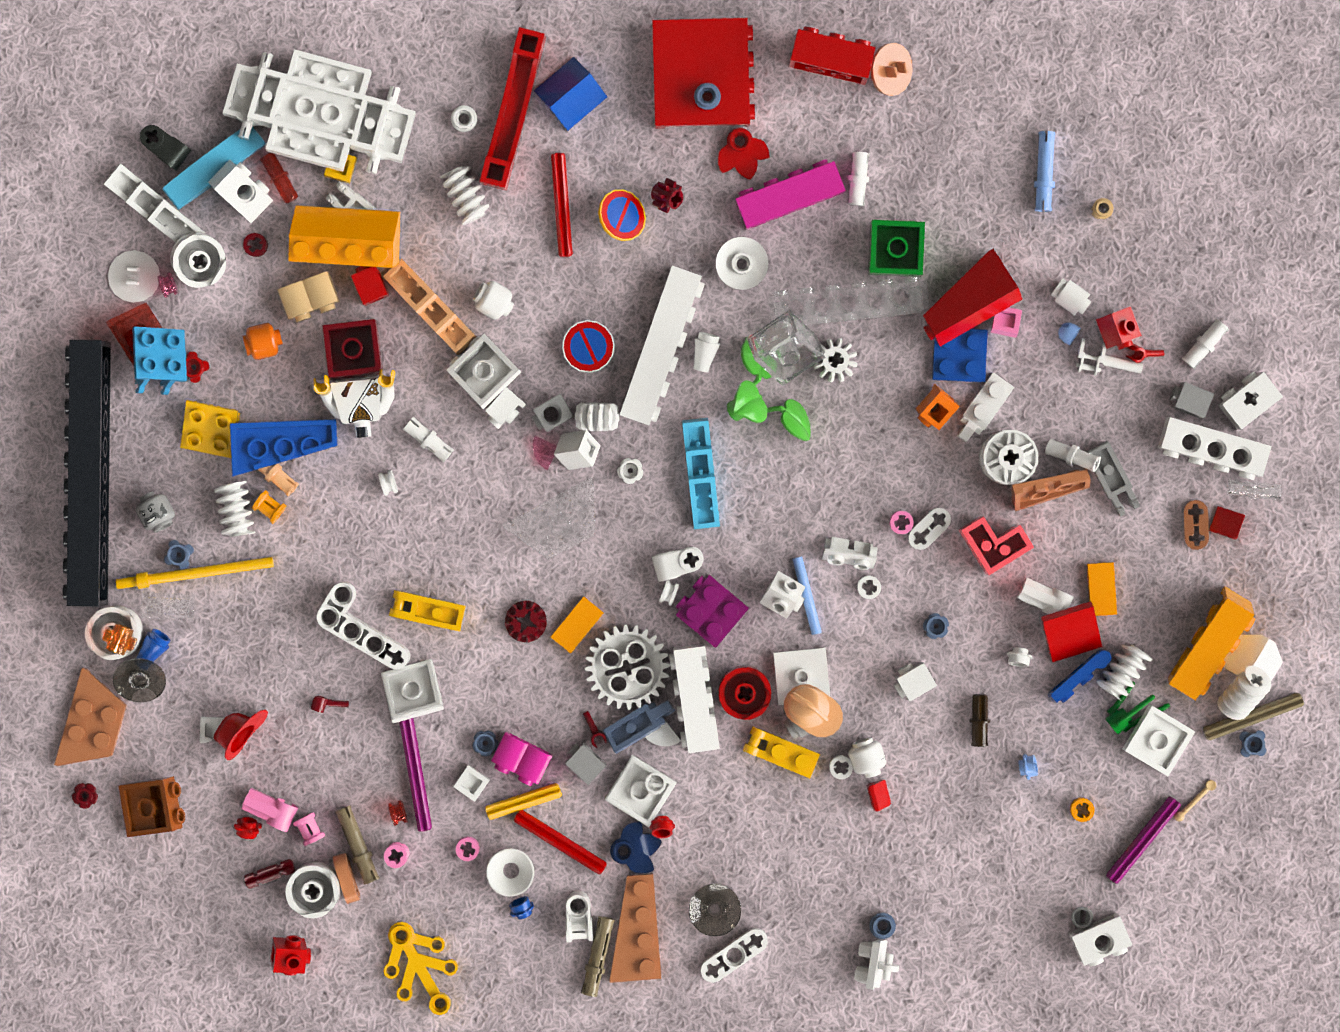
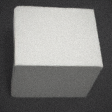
[554,430,600,470]

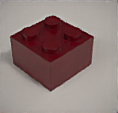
[322,319,383,380]

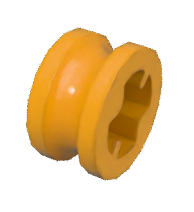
[1070,798,1095,822]

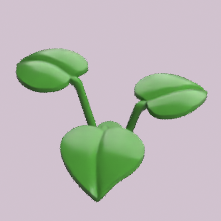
[727,337,811,441]

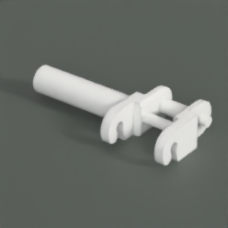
[1076,338,1143,376]

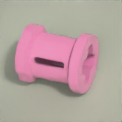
[293,812,325,846]
[384,842,410,868]

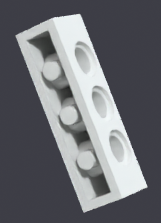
[1157,417,1272,480]

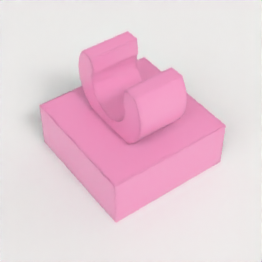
[990,307,1022,338]

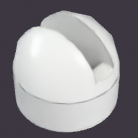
[645,773,666,795]

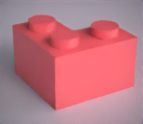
[959,516,1034,575]

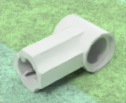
[1017,578,1074,614]

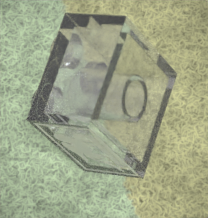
[747,309,826,386]

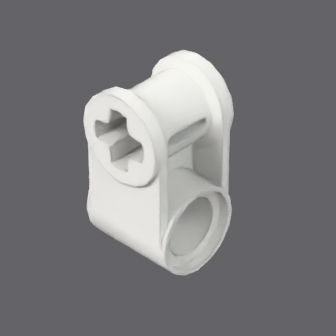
[651,547,704,582]
[566,890,593,942]

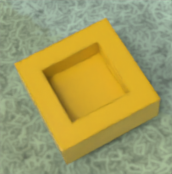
[324,155,357,184]

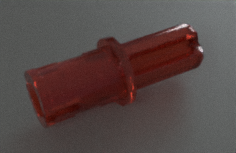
[260,152,298,204]

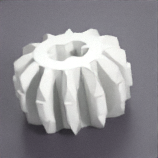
[813,338,857,383]
[575,402,619,431]

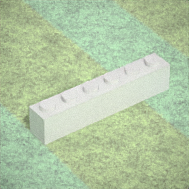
[620,266,705,426]

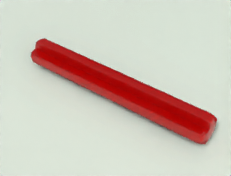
[551,153,573,257]
[514,810,607,874]

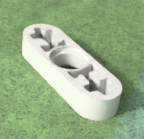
[701,928,768,983]

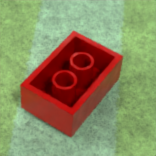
[789,26,876,85]

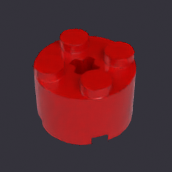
[718,665,772,720]

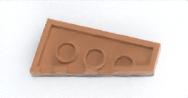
[609,873,661,983]

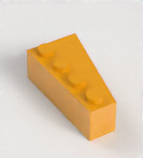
[1168,586,1255,701]

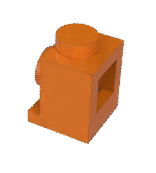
[915,384,960,430]

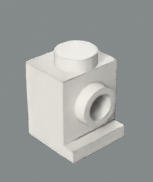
[486,387,527,429]

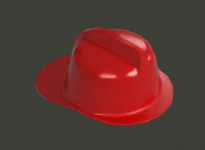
[213,709,268,760]

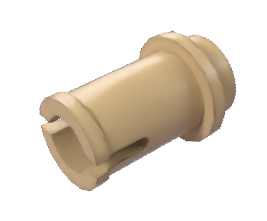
[1091,198,1114,219]

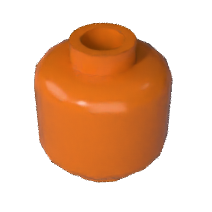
[242,323,283,360]

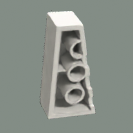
[669,643,720,753]

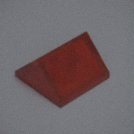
[106,303,162,366]

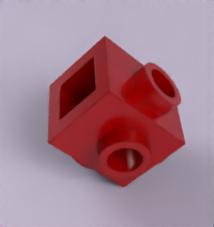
[270,935,311,976]

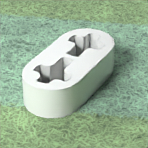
[908,508,951,550]

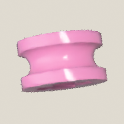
[889,511,914,534]
[456,837,480,861]

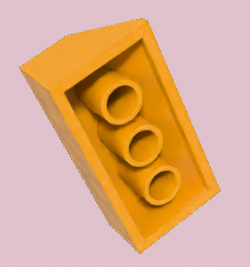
[288,205,400,268]

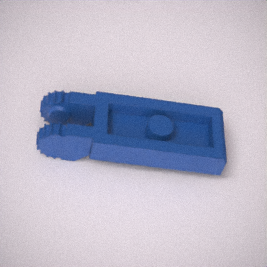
[1048,649,1112,703]

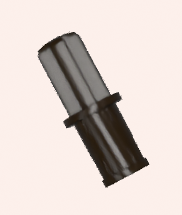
[969,694,991,747]

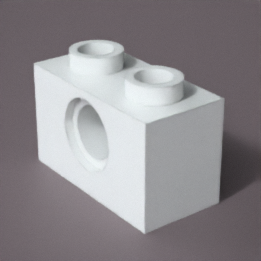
[208,160,273,223]
[1069,913,1132,967]

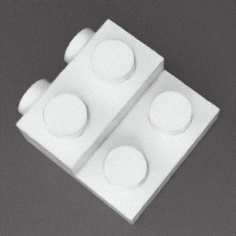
[447,334,521,409]

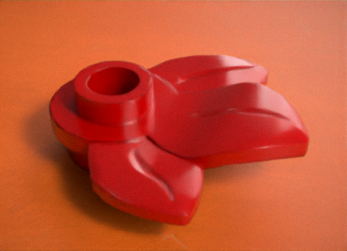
[718,128,770,180]

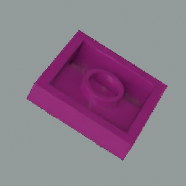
[675,574,749,648]

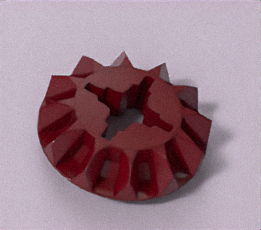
[505,601,547,643]

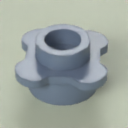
[164,540,194,569]
[1239,730,1267,757]

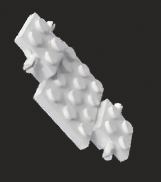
[223,49,416,174]

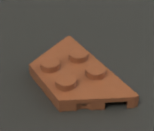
[54,667,127,766]

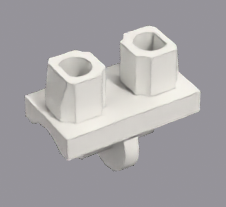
[854,939,899,990]

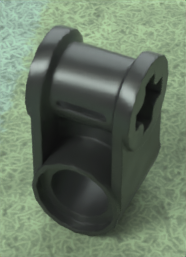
[140,125,192,171]

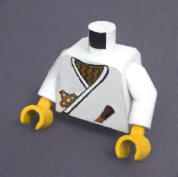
[313,369,395,438]

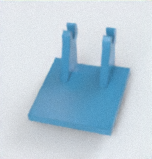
[132,326,187,395]

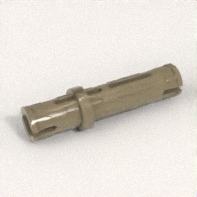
[335,805,380,885]
[581,916,615,997]

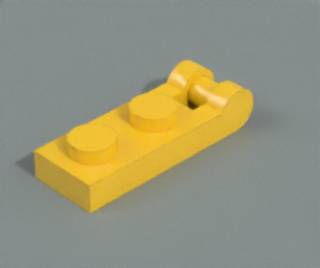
[389,590,466,632]
[743,726,820,779]

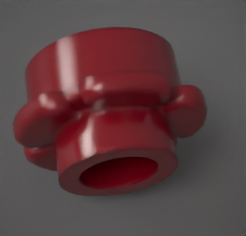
[72,783,98,809]

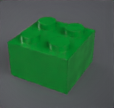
[868,220,925,277]

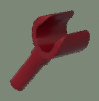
[311,696,349,713]
[583,711,607,748]

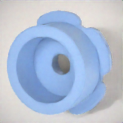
[1018,754,1038,780]

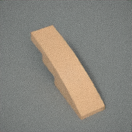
[383,258,476,355]

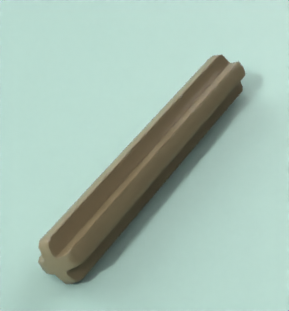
[1203,693,1304,741]

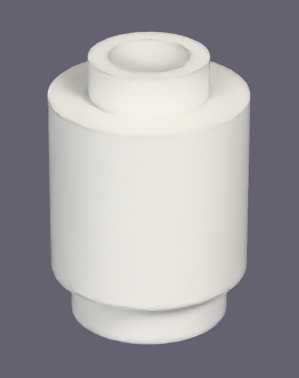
[1051,278,1091,316]

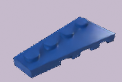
[230,419,337,477]

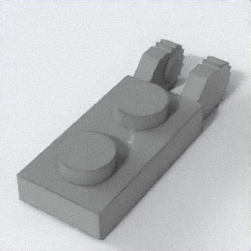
[1086,441,1140,517]

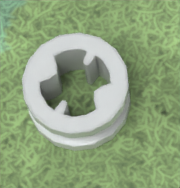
[378,470,398,496]
[857,575,881,599]
[659,580,679,606]
[829,755,853,779]

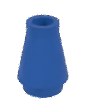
[134,629,171,669]

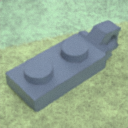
[602,700,675,754]

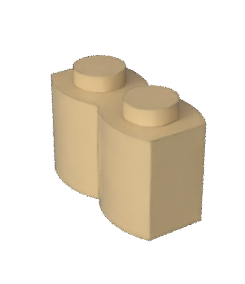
[277,272,340,323]

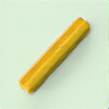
[485,783,562,820]

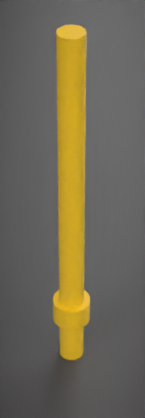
[116,557,274,589]

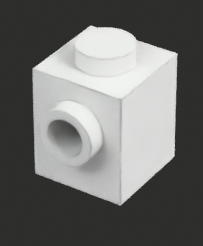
[894,662,937,701]

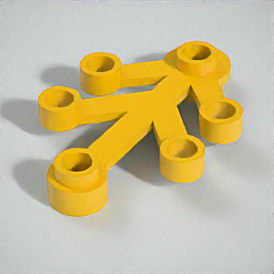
[383,922,458,1015]

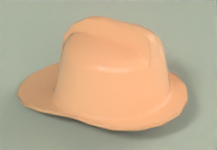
[784,684,843,737]

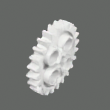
[585,624,670,710]

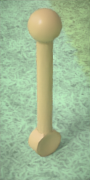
[1174,780,1217,822]

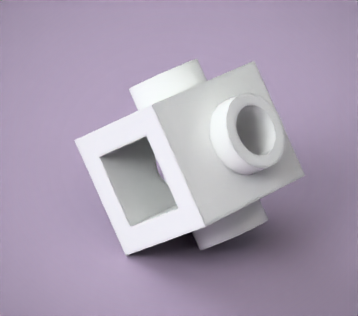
[760,571,805,619]

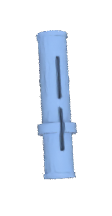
[1034,131,1055,212]

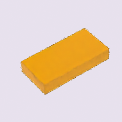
[1087,562,1117,616]
[551,596,604,654]

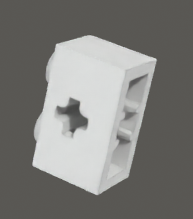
[1218,372,1283,430]

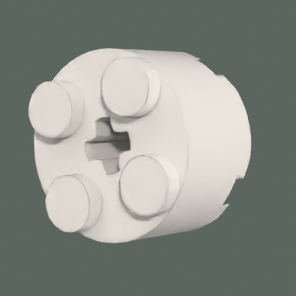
[170,232,226,288]
[85,606,143,660]
[285,862,342,918]

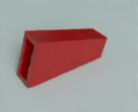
[923,248,1023,347]

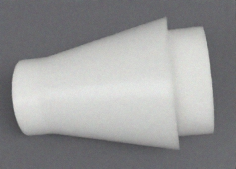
[693,332,720,372]

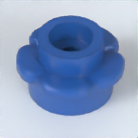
[509,896,534,920]

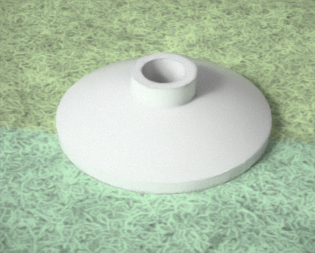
[716,237,768,290]

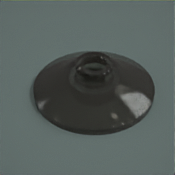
[113,658,166,702]
[689,884,741,936]

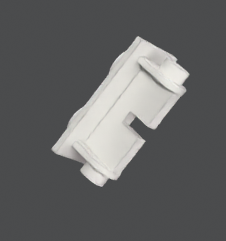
[822,537,878,570]

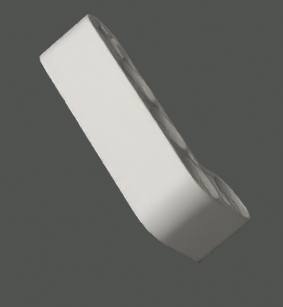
[317,582,410,670]

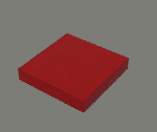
[1041,601,1102,663]

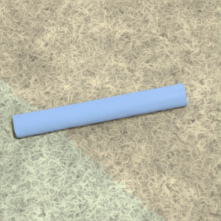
[792,556,822,635]

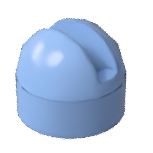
[1058,322,1081,346]

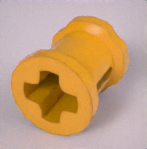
[252,490,287,524]

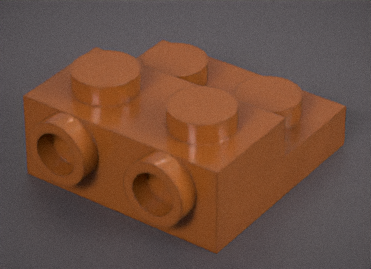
[118,776,185,837]

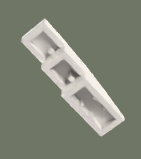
[104,163,205,243]

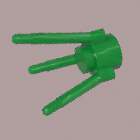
[1105,681,1170,735]

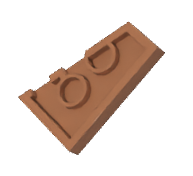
[1012,469,1090,512]

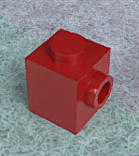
[1096,306,1142,350]

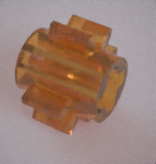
[102,623,137,655]

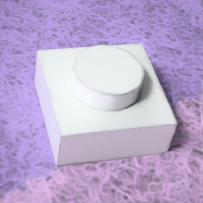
[454,765,490,802]

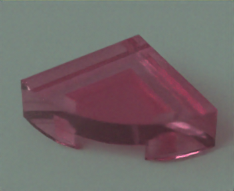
[533,436,557,470]

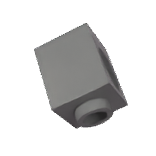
[1170,382,1214,419]
[532,394,574,433]
[565,743,607,785]

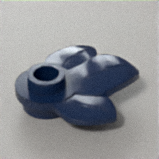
[610,822,662,873]

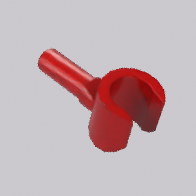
[1126,344,1165,363]

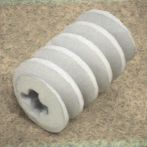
[439,166,490,225]
[214,481,255,537]
[1096,643,1153,701]
[1217,666,1271,720]

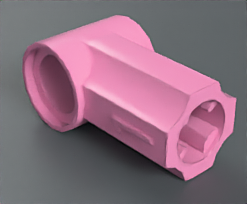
[241,788,298,832]

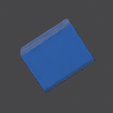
[534,57,607,131]

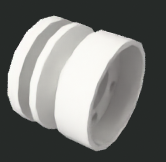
[979,430,1038,485]

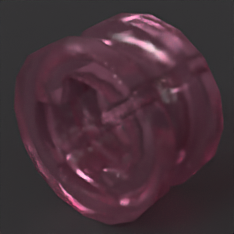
[157,272,179,298]

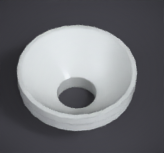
[486,848,535,897]

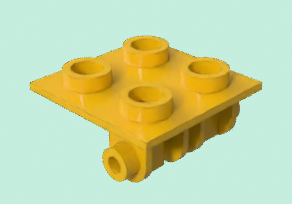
[180,400,240,458]

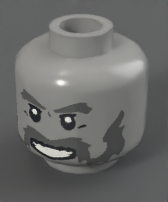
[136,492,175,533]

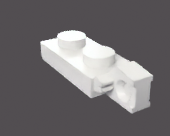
[957,372,1015,442]

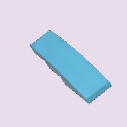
[162,126,266,210]
[682,418,720,529]

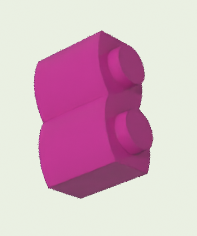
[491,732,553,786]

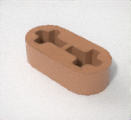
[1184,500,1209,550]
[333,853,361,904]

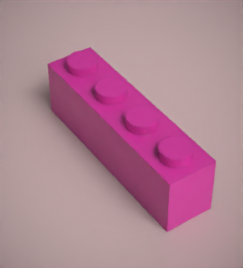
[735,159,846,230]

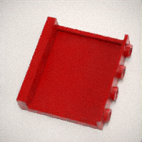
[652,18,755,129]

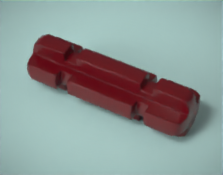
[244,859,295,889]

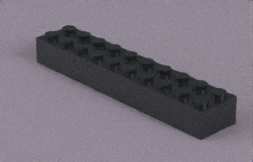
[62,340,111,607]

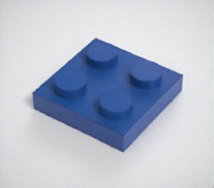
[932,329,988,383]

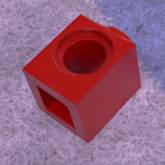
[351,266,390,306]

